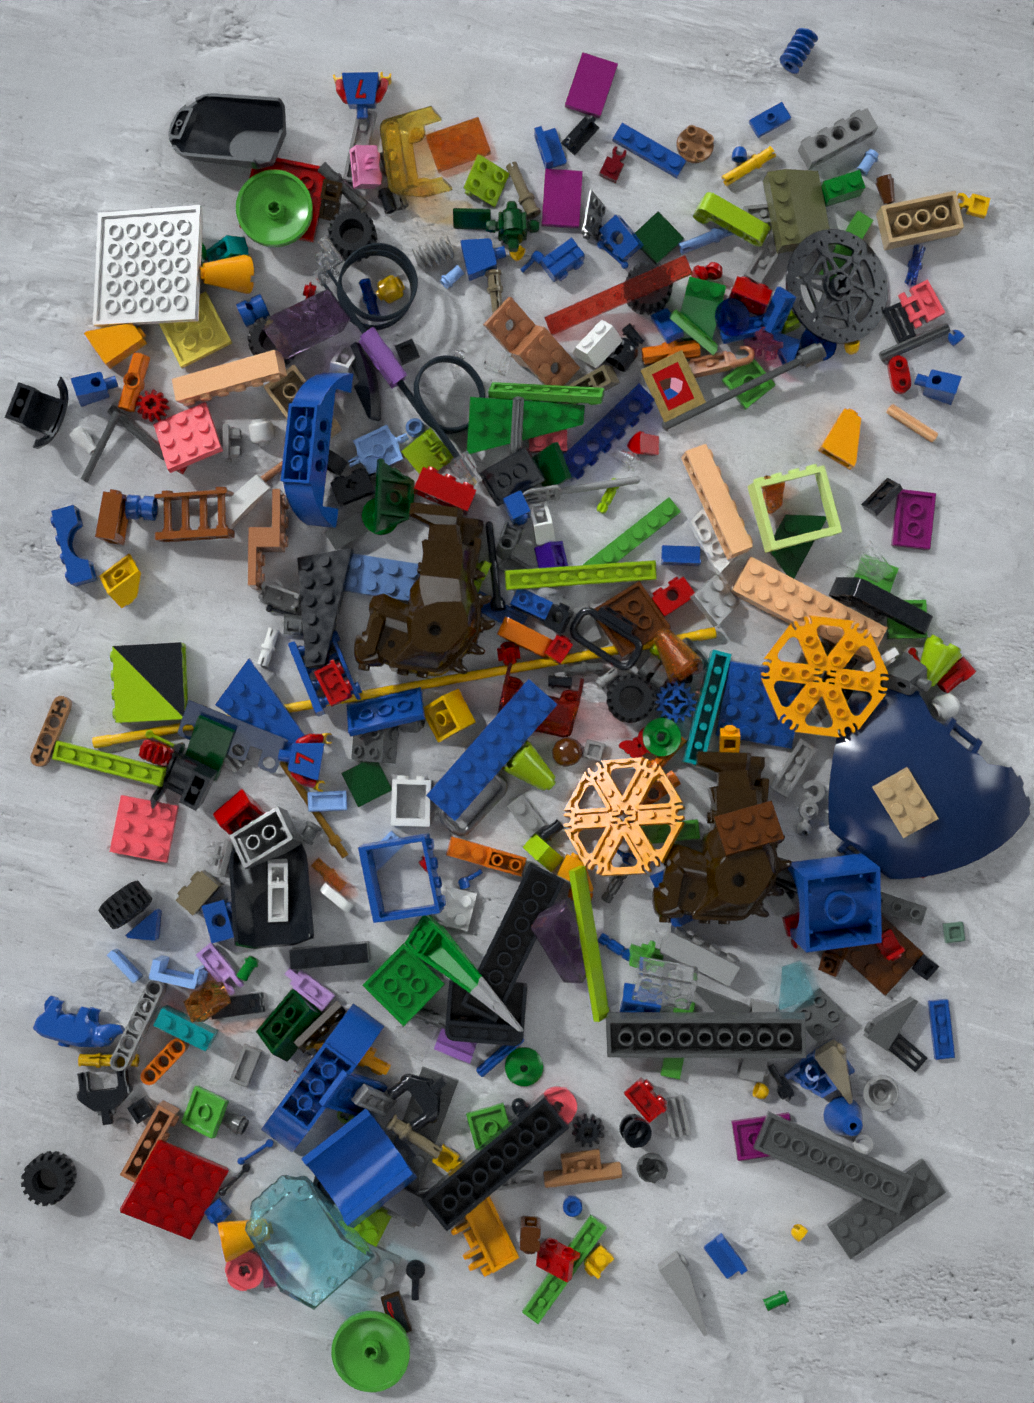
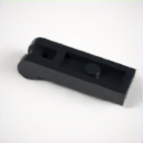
[209,992,266,1020]

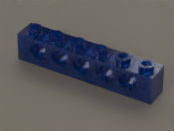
[563,383,655,481]

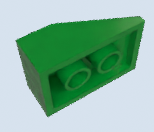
[679,277,726,341]

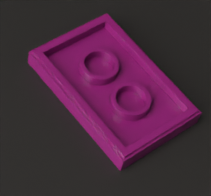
[565,52,618,118]
[542,169,583,229]
[891,489,936,550]
[731,1112,791,1161]

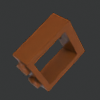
[95,489,129,546]

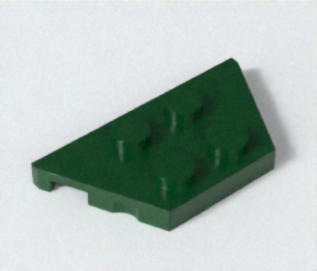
[374,458,415,532]
[769,514,827,579]

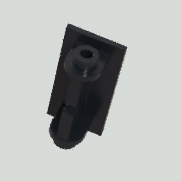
[561,115,600,156]

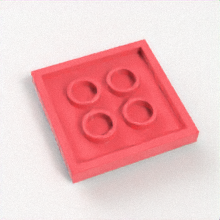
[153,402,223,473]
[109,795,179,863]

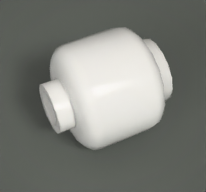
[248,418,275,447]
[929,693,960,721]

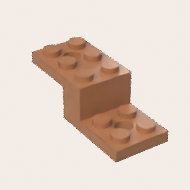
[483,297,580,386]
[248,489,289,590]

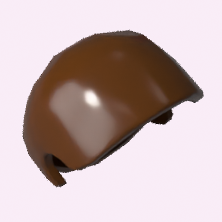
[552,737,583,767]

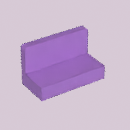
[434,1028,477,1064]

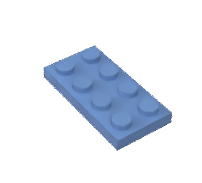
[345,553,420,601]

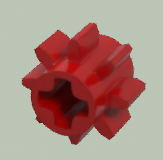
[497,642,521,665]

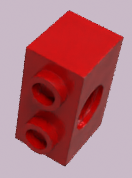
[651,576,695,617]

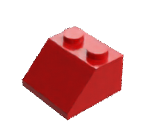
[726,276,773,316]
[213,789,265,835]

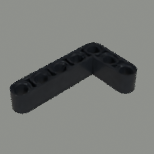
[829,577,933,635]

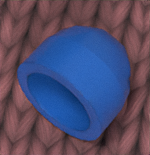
[732,146,747,163]
[948,330,965,346]

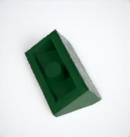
[453,208,491,230]

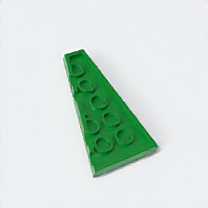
[466,397,585,455]

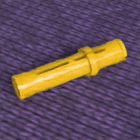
[721,146,776,187]
[78,1052,139,1068]

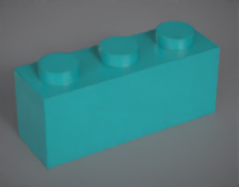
[153,1005,219,1052]

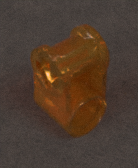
[762,475,785,514]

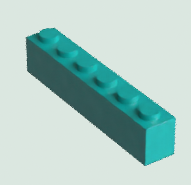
[682,649,732,766]

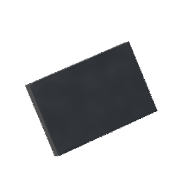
[478,446,546,507]

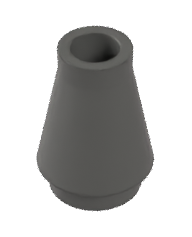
[221,1111,249,1135]

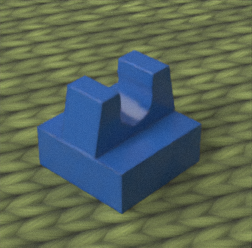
[204,1197,232,1227]

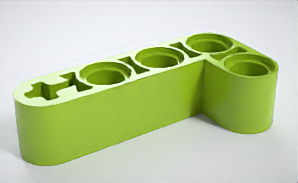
[693,192,771,247]

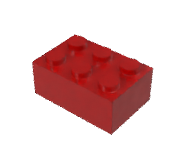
[414,466,477,516]

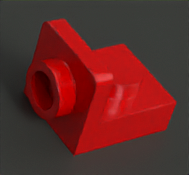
[544,635,573,665]
[876,928,905,961]

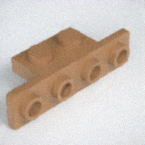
[543,1149,622,1188]

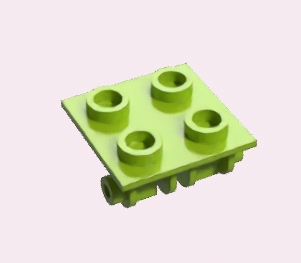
[463,154,509,207]
[401,427,454,475]

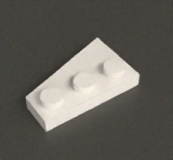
[688,508,735,575]

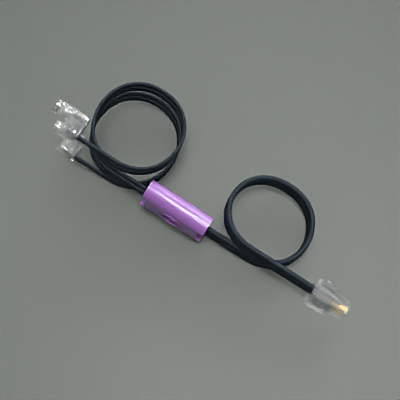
[312,235,485,486]

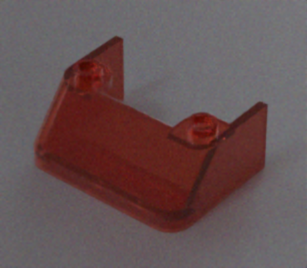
[497,662,584,738]

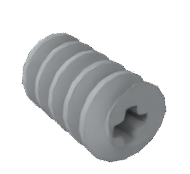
[412,235,454,270]

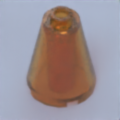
[654,628,703,683]

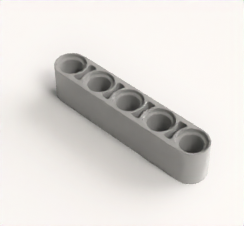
[110,980,166,1071]

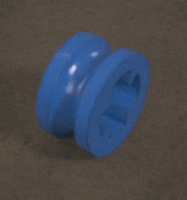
[800,1064,820,1083]

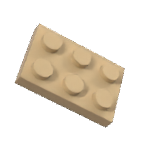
[872,767,939,838]

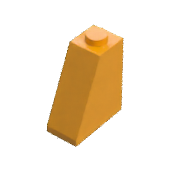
[84,323,147,369]
[818,408,861,470]

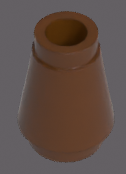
[875,174,895,205]

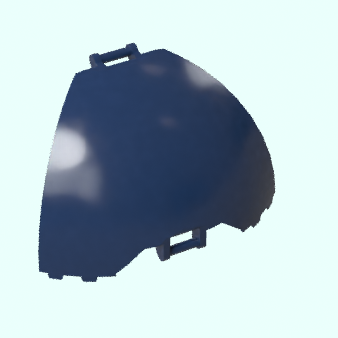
[828,675,1031,879]

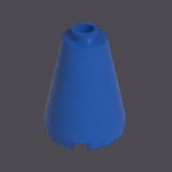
[823,1096,863,1136]

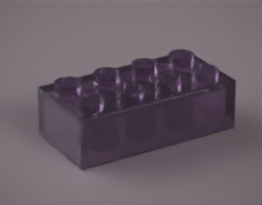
[263,289,350,360]

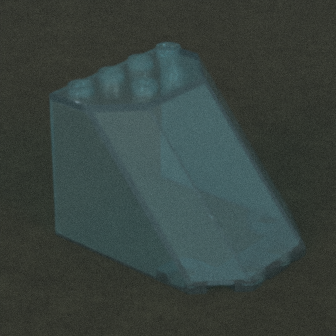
[245,1175,375,1310]

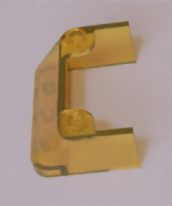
[380,106,453,198]

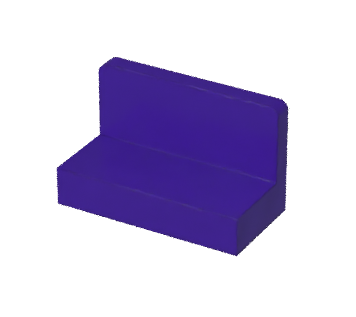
[534,541,568,568]

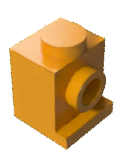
[719,725,740,753]

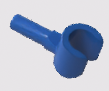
[520,251,544,273]
[616,849,636,866]
[458,869,483,889]

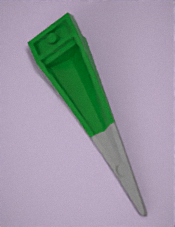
[405,915,523,1032]

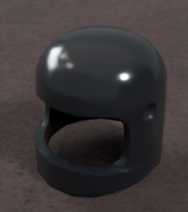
[605,338,638,372]
[619,1114,652,1148]

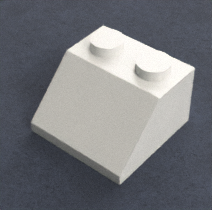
[573,320,622,368]

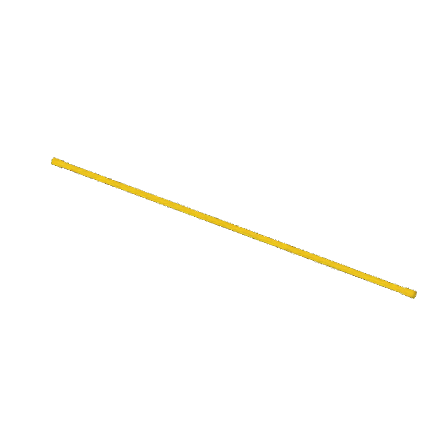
[92,627,717,749]

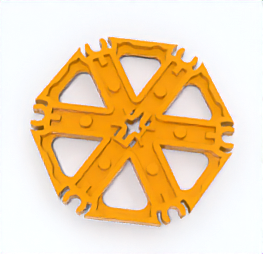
[761,615,889,738]
[563,757,685,876]

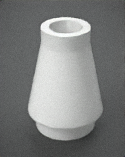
[69,426,96,455]

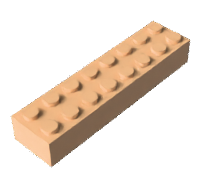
[731,556,887,663]

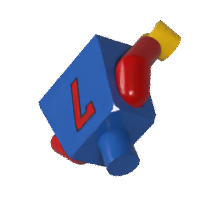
[333,72,391,120]
[278,733,332,792]

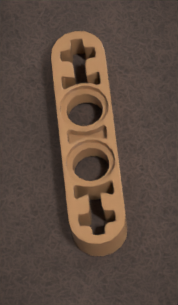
[30,696,72,767]

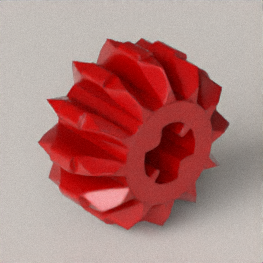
[136,389,170,423]
[138,739,173,766]

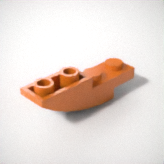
[446,836,527,876]

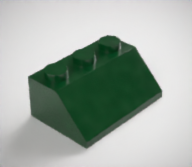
[256,988,322,1062]

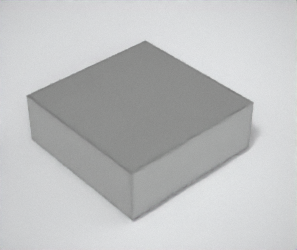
[582,739,605,762]

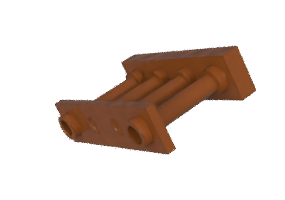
[154,487,235,543]

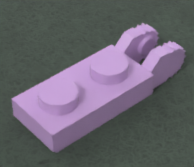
[196,943,244,995]

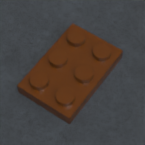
[714,800,784,856]

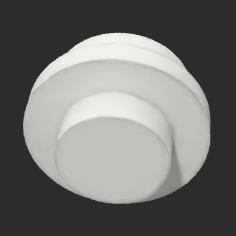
[853,1134,873,1154]

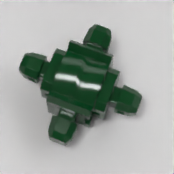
[486,201,539,252]

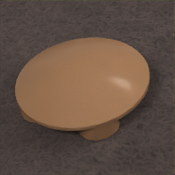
[676,125,714,163]

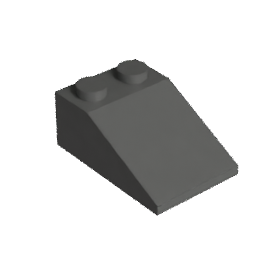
[229,806,302,869]

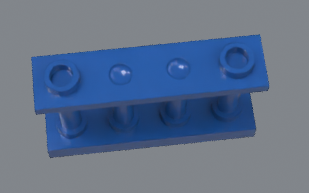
[288,630,362,717]

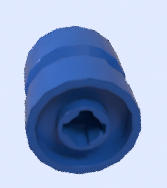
[236,294,270,327]
[125,494,158,521]

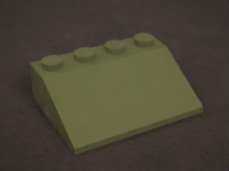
[763,169,832,254]

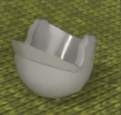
[863,1075,899,1112]

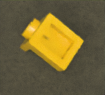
[584,1243,614,1279]

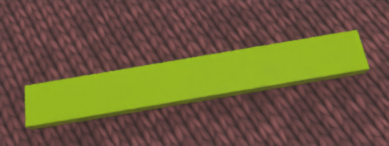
[505,560,657,590]
[569,866,609,1022]

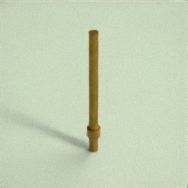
[279,761,349,859]

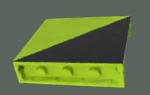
[110,642,188,724]

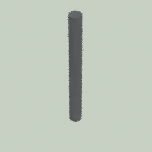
[81,411,121,482]

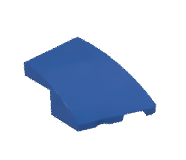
[784,1039,855,1098]

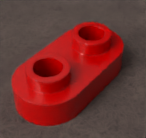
[887,355,911,394]

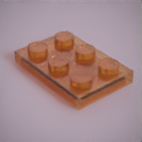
[425,117,491,173]

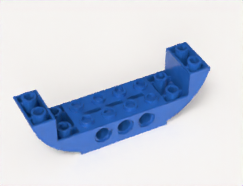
[281,373,353,528]
[261,1003,384,1153]

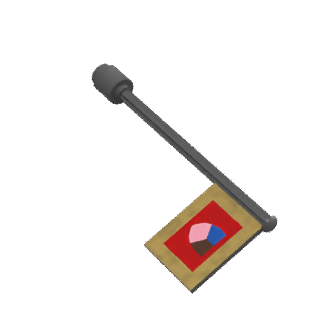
[640,343,826,432]

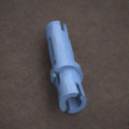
[678,227,735,255]

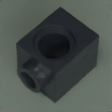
[543,603,574,634]

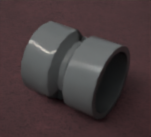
[637,654,673,689]

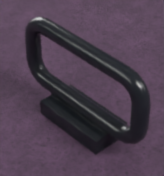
[570,605,643,670]

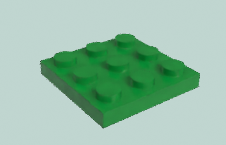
[362,943,445,1027]

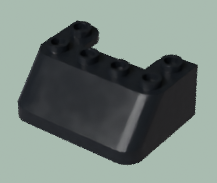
[445,979,527,1046]

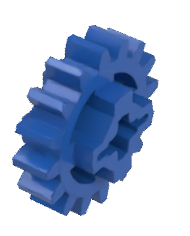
[654,681,697,723]

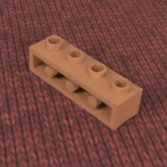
[120,1100,180,1183]

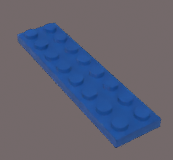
[426,679,558,821]

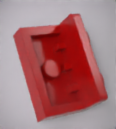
[314,660,353,707]
[624,1077,667,1123]
[536,1238,580,1283]

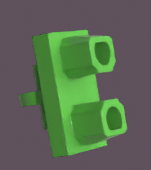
[629,940,665,974]

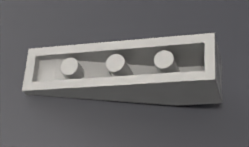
[657,1251,707,1336]

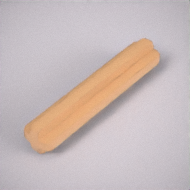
[886,404,938,442]

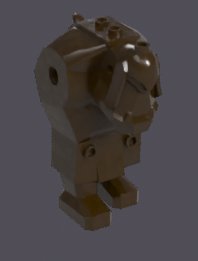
[354,503,495,678]
[652,752,791,924]

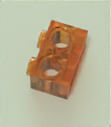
[183,980,231,1022]

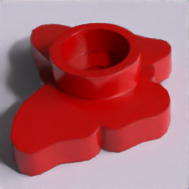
[618,727,650,758]

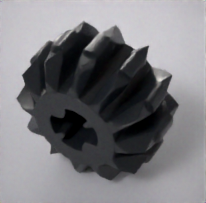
[572,1113,605,1148]

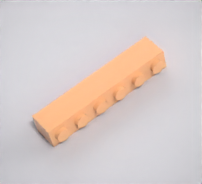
[172,350,287,406]
[681,444,753,560]

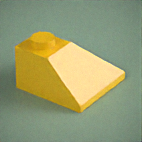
[99,553,141,608]

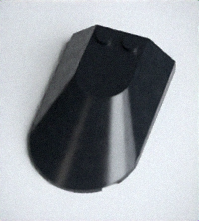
[169,93,287,169]
[229,844,314,949]

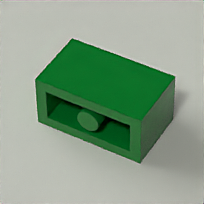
[821,170,866,207]

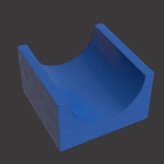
[788,853,882,953]
[301,1108,418,1228]

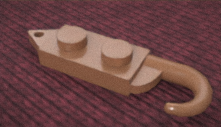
[688,346,755,378]

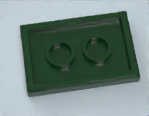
[185,715,235,781]

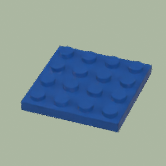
[715,660,805,749]

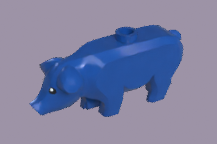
[33,996,125,1048]

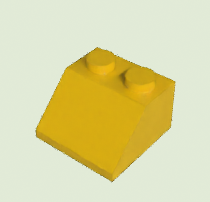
[424,689,476,743]

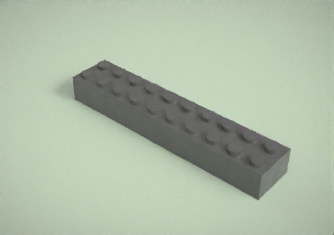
[606,1012,806,1058]

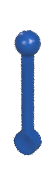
[597,240,628,269]
[237,1139,274,1165]

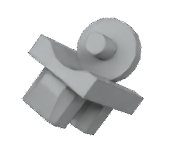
[217,424,242,462]
[208,839,234,876]

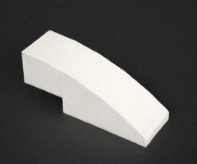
[213,474,270,529]
[268,859,288,922]

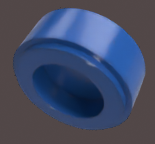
[563,1195,582,1217]

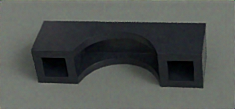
[289,941,371,970]

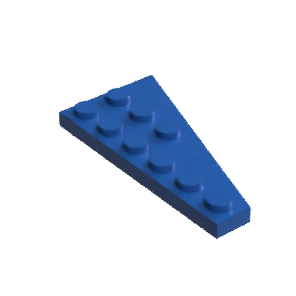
[215,658,305,751]

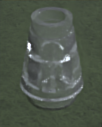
[612,446,642,472]

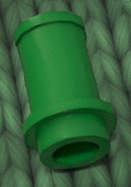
[236,955,259,981]
[763,1290,789,1311]

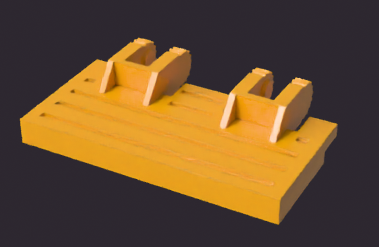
[451,1196,519,1277]

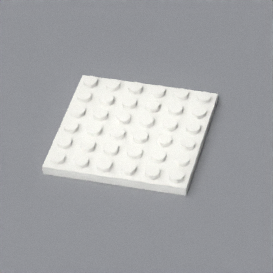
[93,205,204,327]

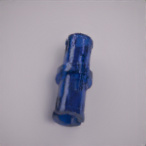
[904,245,926,286]
[358,278,381,316]

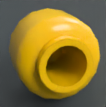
[376,275,405,304]

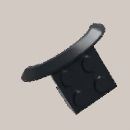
[4,377,69,449]
[150,742,218,811]

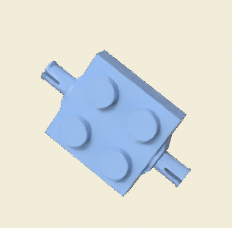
[347,425,409,476]

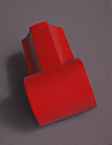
[937,656,976,693]

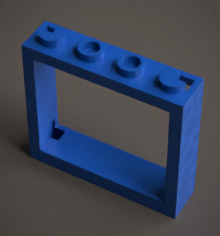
[358,833,446,923]

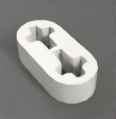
[320,882,354,913]

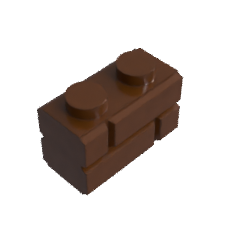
[520,1216,541,1254]

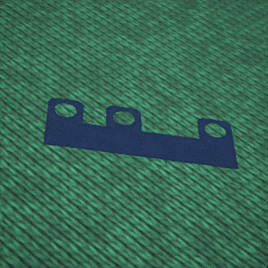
[178,700,288,773]

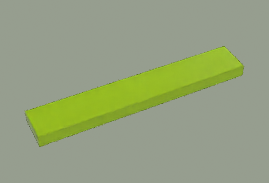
[52,740,167,787]

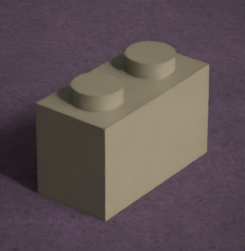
[176,870,222,915]

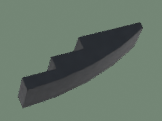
[350,342,381,422]

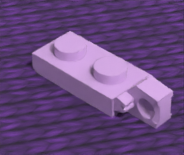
[285,968,335,1011]

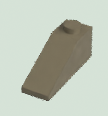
[561,365,620,404]
[815,1038,853,1105]

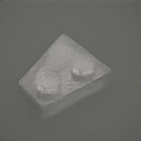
[840,540,893,583]
[388,1026,439,1062]
[283,1052,313,1092]

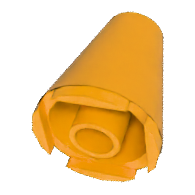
[200,255,254,294]
[217,1219,273,1262]

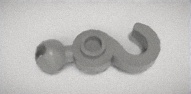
[797,780,825,837]

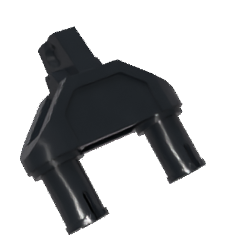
[76,1069,133,1125]
[387,1074,448,1132]

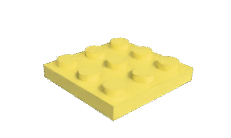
[159,291,232,368]

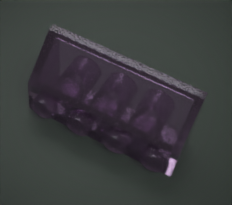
[531,900,586,983]

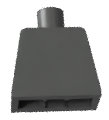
[881,652,932,695]

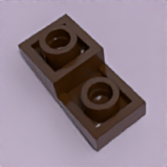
[818,947,849,977]

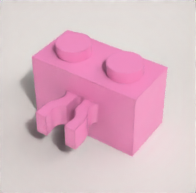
[349,145,382,189]

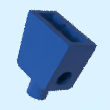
[460,238,506,281]
[914,369,962,405]
[70,372,119,407]

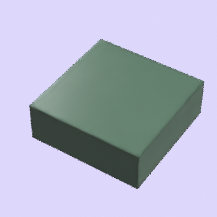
[942,921,966,943]

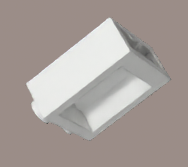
[391,775,432,827]

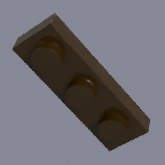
[294,1001,346,1053]

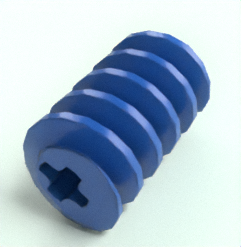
[780,28,818,74]

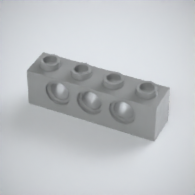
[798,108,878,170]

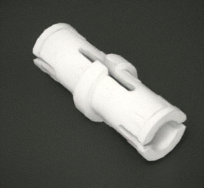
[257,628,280,667]

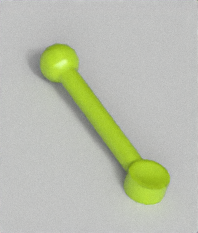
[145,730,176,747]

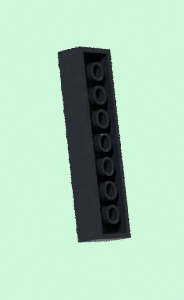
[461,863,565,1022]
[422,1093,569,1231]

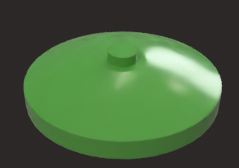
[236,170,313,247]
[331,1311,410,1392]

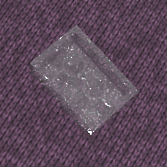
[632,956,698,1010]

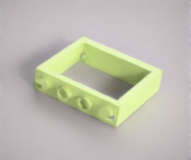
[747,464,842,553]

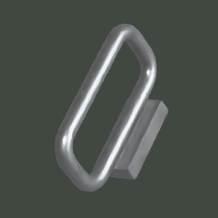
[439,772,508,837]

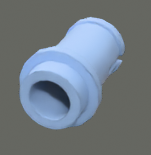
[857,149,879,176]
[440,265,464,289]

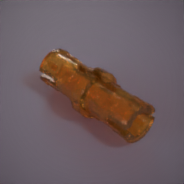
[311,857,347,892]

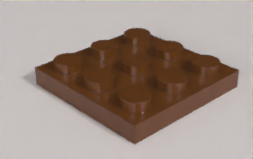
[594,581,671,659]
[845,914,924,996]

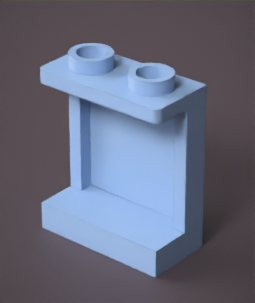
[149,955,208,989]

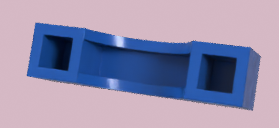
[50,505,98,587]

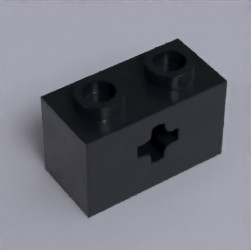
[330,468,375,507]

